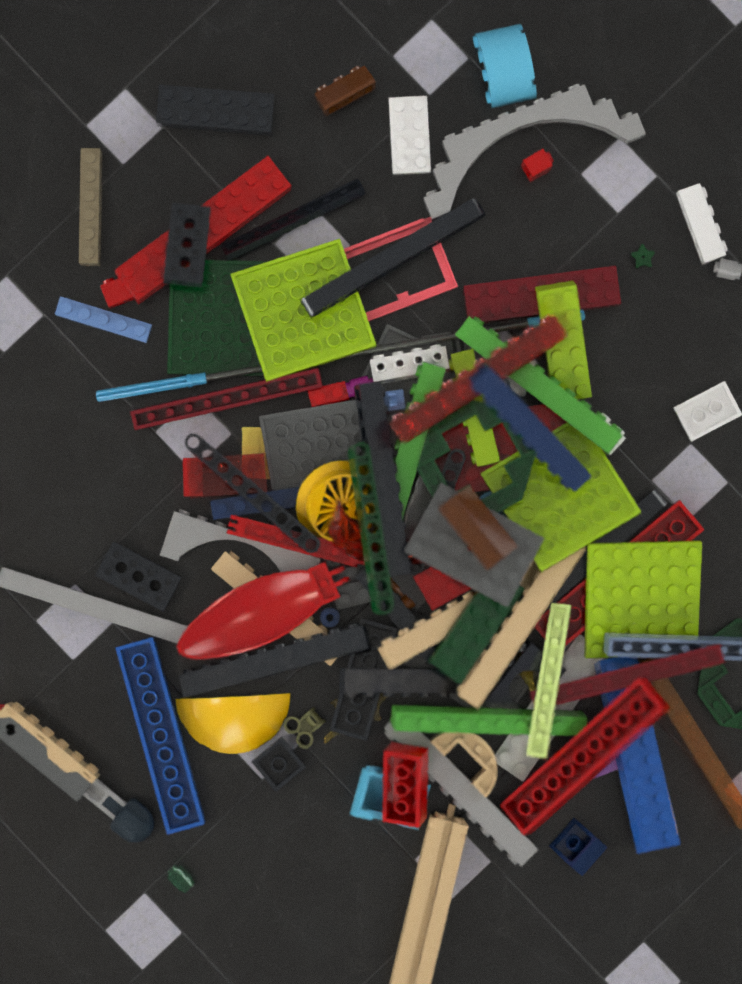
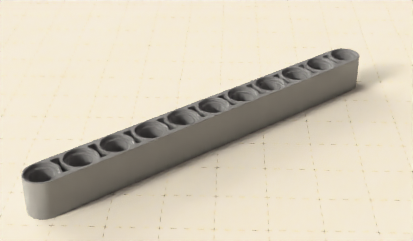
[0,567,188,644]

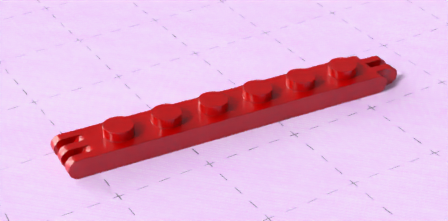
[227,515,365,568]

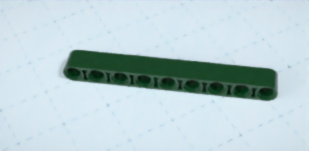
[348,442,394,615]

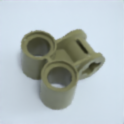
[284,707,326,749]

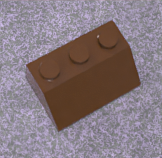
[314,65,376,116]

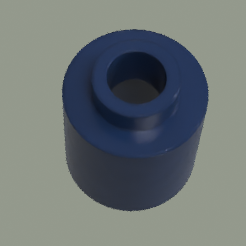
[320,608,340,627]

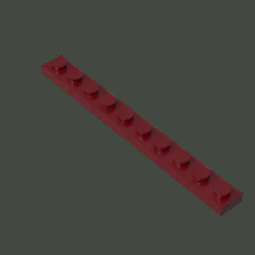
[530,644,725,706]

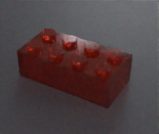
[186,453,267,498]

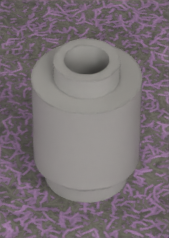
[713,258,742,280]

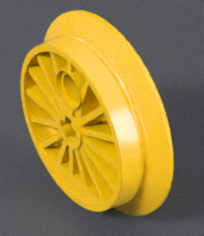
[296,460,373,544]

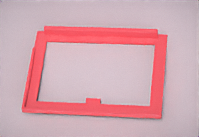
[344,217,458,322]

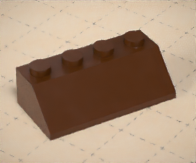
[439,486,518,571]

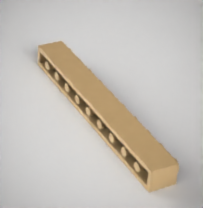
[457,547,586,710]
[378,560,539,669]

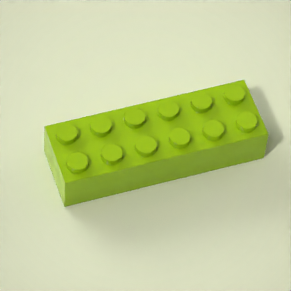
[535,281,592,399]

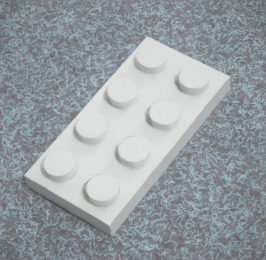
[389,96,431,175]

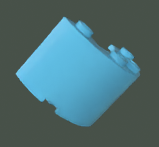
[473,24,537,108]
[350,765,431,830]

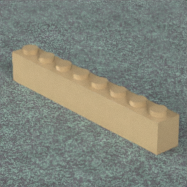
[211,551,337,666]

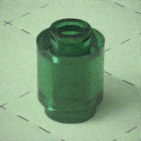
[167,865,195,893]

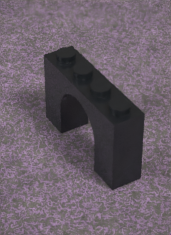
[483,639,566,709]

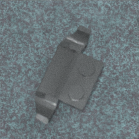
[330,563,380,610]

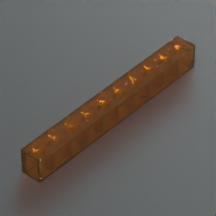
[638,657,742,829]

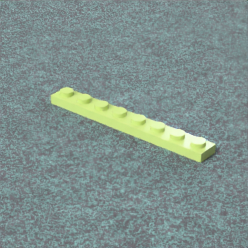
[527,603,571,759]

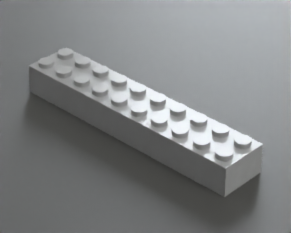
[384,719,538,866]

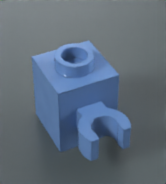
[384,389,405,412]

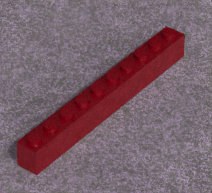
[130,367,323,430]

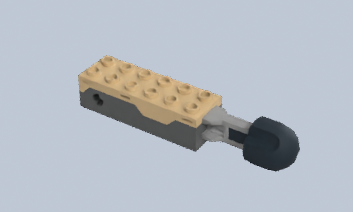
[0,702,154,843]

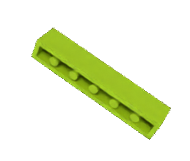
[448,349,500,468]

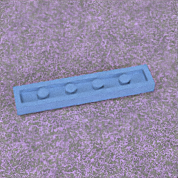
[55,296,152,343]

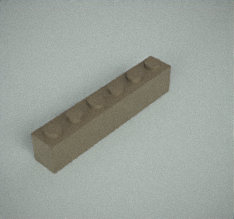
[79,148,102,266]

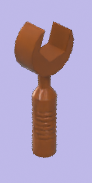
[390,577,416,610]

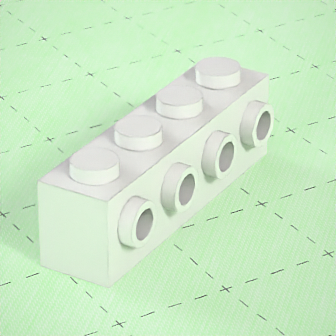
[370,344,450,384]

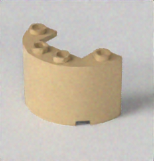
[430,732,497,797]

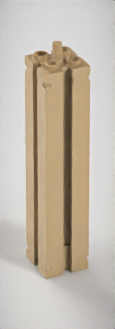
[389,804,468,984]

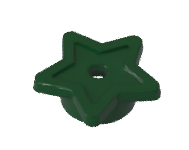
[630,244,655,268]

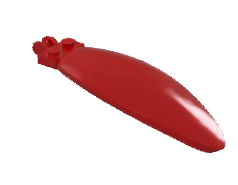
[177,561,350,659]

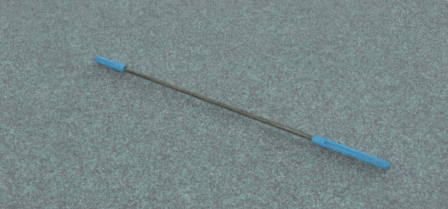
[96,309,585,402]

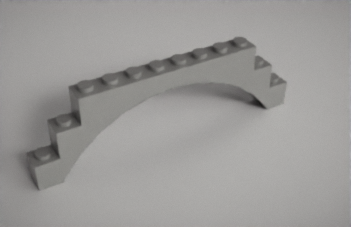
[423,84,646,221]

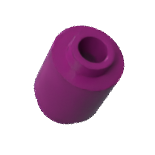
[346,375,373,398]

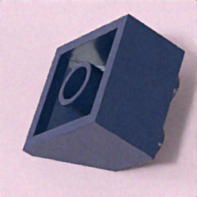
[549,818,608,876]

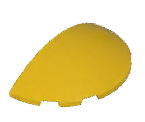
[175,693,290,754]

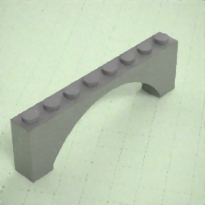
[160,509,321,572]

